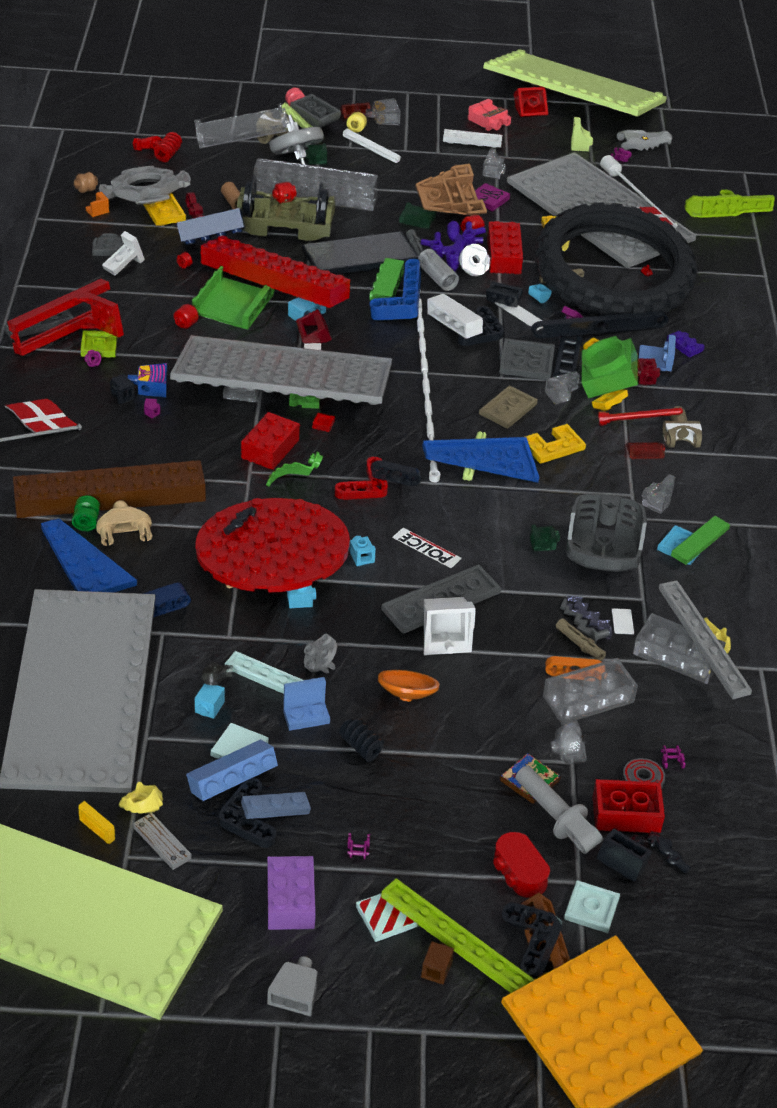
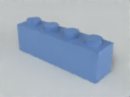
[186,739,278,801]

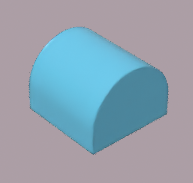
[528,284,552,303]

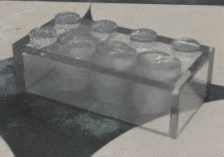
[633,613,726,684]
[543,658,638,724]

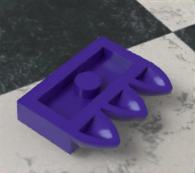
[666,330,705,358]

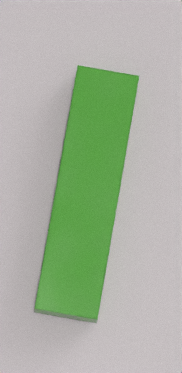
[671,516,730,565]

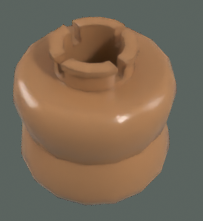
[74,172,98,193]

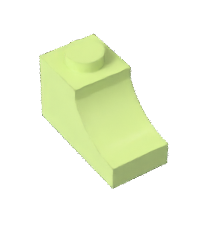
[571,117,593,151]

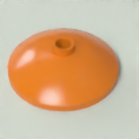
[378,670,440,701]

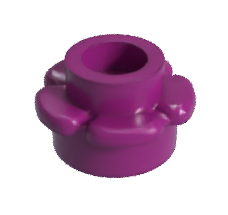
[85,350,101,367]

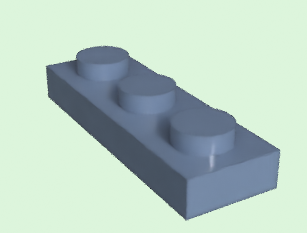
[241,792,311,819]

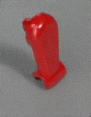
[132,136,162,151]

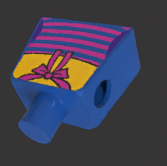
[128,363,167,398]

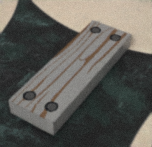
[133,813,191,870]

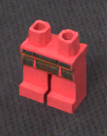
[468,99,511,131]

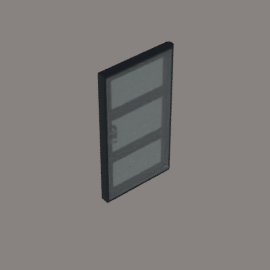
[302,231,418,274]

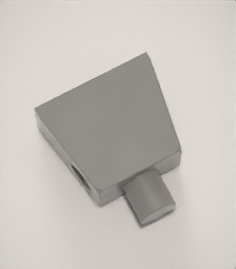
[267,957,318,1016]

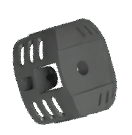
[566,494,647,572]

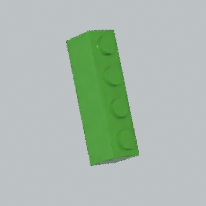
[369,258,404,300]

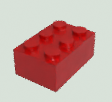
[241,412,300,470]
[592,779,665,833]

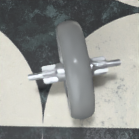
[270,115,324,167]

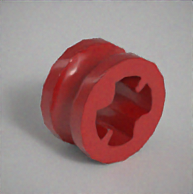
[177,252,192,269]

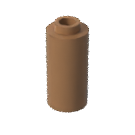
[221,182,240,209]

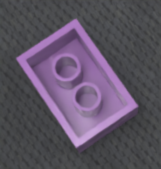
[267,856,315,930]

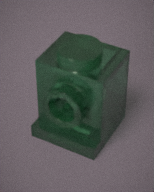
[305,143,327,164]
[530,525,560,551]

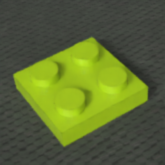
[81,331,117,358]

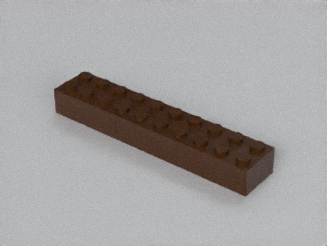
[13,460,206,518]

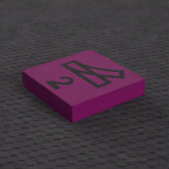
[475,183,510,211]

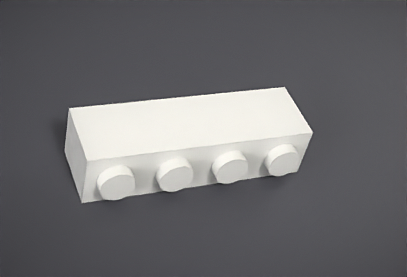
[427,293,483,339]

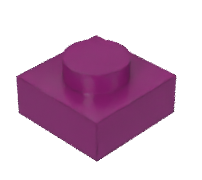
[562,306,583,319]

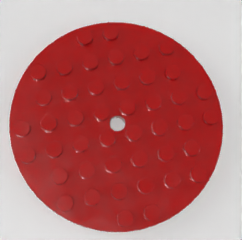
[196,498,350,592]

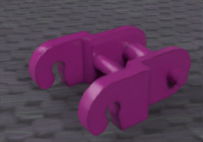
[611,148,632,162]
[661,745,686,769]
[347,833,370,859]

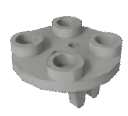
[304,634,337,673]

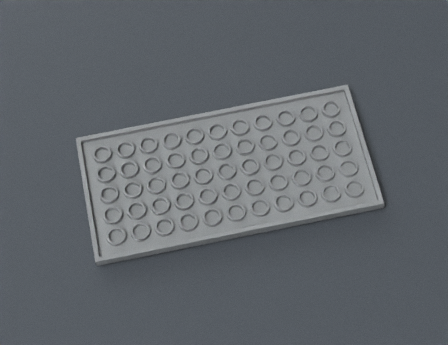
[507,152,696,268]
[170,335,392,405]
[0,589,155,793]

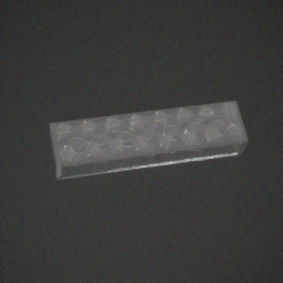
[254,158,378,211]

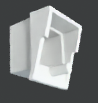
[424,597,475,655]

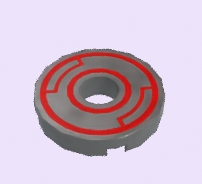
[622,758,665,789]

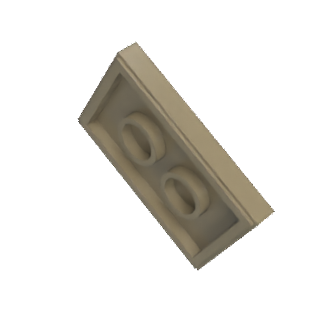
[479,385,538,429]

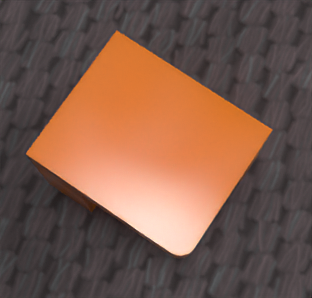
[86,192,109,217]

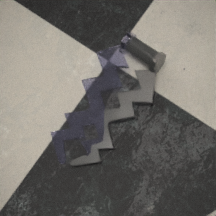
[560,596,612,644]

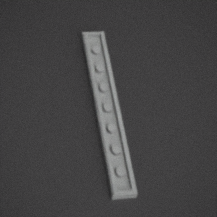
[659,580,752,699]

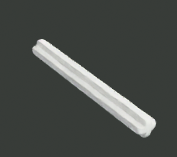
[343,129,401,163]

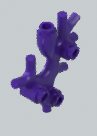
[421,221,485,273]

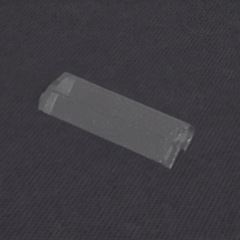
[194,104,288,148]

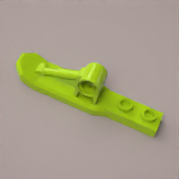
[685,190,775,218]

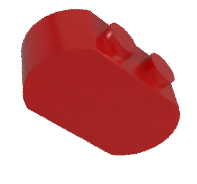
[493,832,550,898]

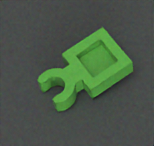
[289,393,319,409]

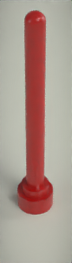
[598,408,683,426]

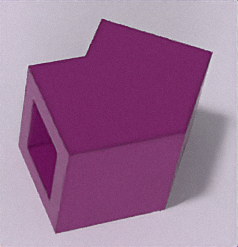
[144,398,160,419]

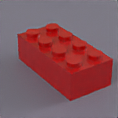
[487,221,523,274]

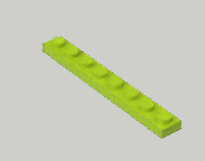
[381,879,534,993]

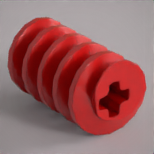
[154,132,182,162]

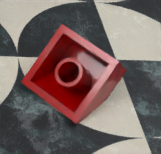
[514,87,548,117]

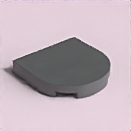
[92,233,124,256]

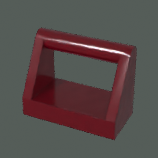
[296,309,332,344]

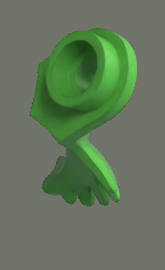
[266,451,323,487]

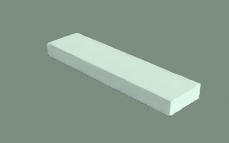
[225,651,304,694]

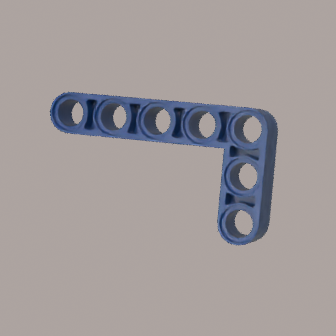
[369,259,421,320]

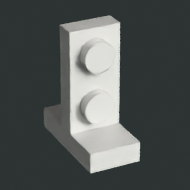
[102,231,145,276]

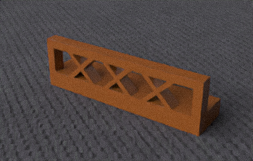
[519,893,570,976]

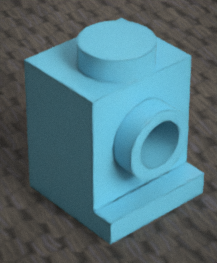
[349,536,376,566]

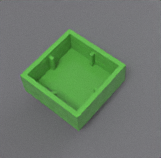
[582,336,638,398]

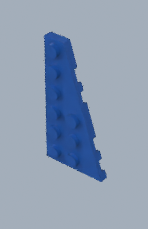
[422,437,539,483]
[41,518,137,593]

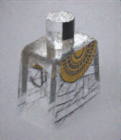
[366,98,400,125]

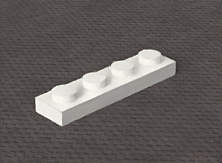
[443,129,502,148]

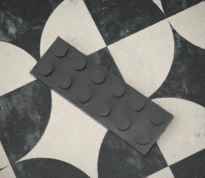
[381,564,501,634]

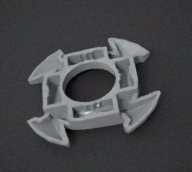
[99,166,191,205]

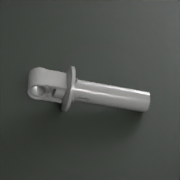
[515,765,603,854]

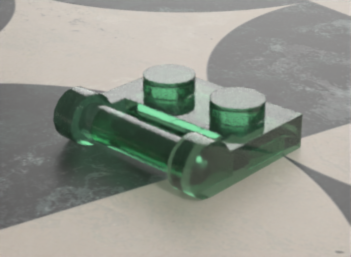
[399,202,437,229]

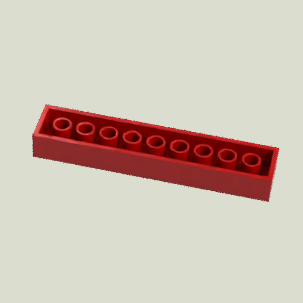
[201,236,350,308]

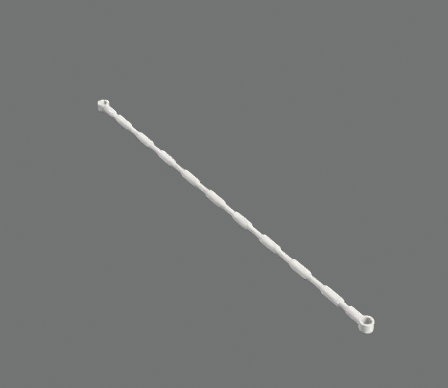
[417,289,440,482]

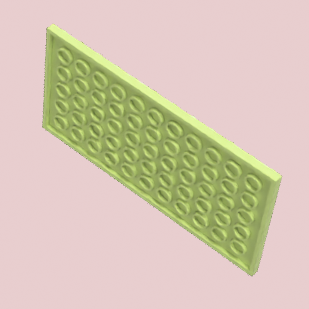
[483,49,667,116]
[0,824,223,1020]

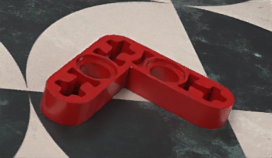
[335,457,388,500]

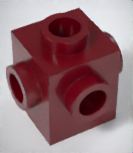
[638,358,660,385]

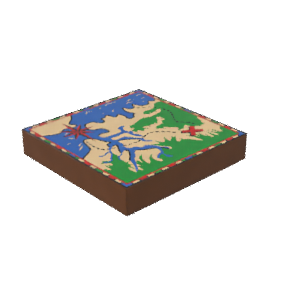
[500,753,561,804]

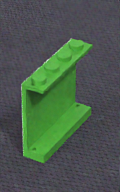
[192,266,274,330]

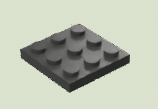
[499,338,555,380]

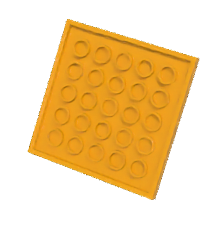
[501,935,703,1108]

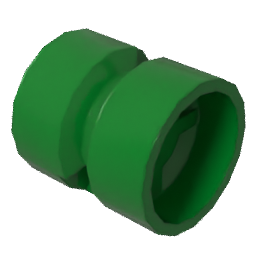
[72,496,100,531]

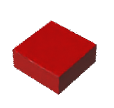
[312,413,335,432]

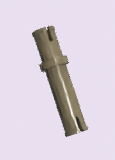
[556,618,606,661]

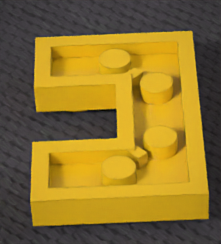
[525,424,586,464]

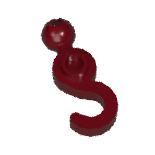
[186,192,204,219]

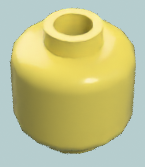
[347,112,367,133]

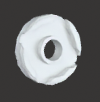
[460,244,490,276]

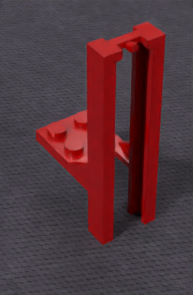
[7,279,124,356]

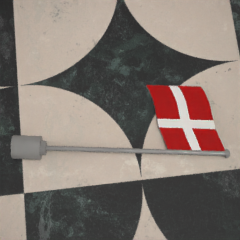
[0,399,82,442]

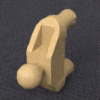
[96,500,152,546]

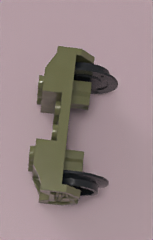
[237,176,336,241]

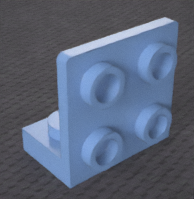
[639,335,676,372]
[283,677,330,731]

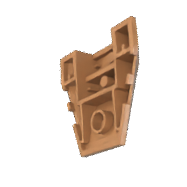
[415,164,487,215]

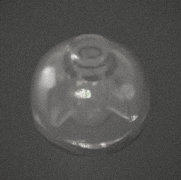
[551,721,587,764]

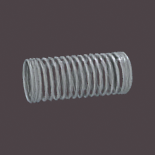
[418,249,459,291]

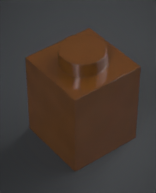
[421,942,454,985]

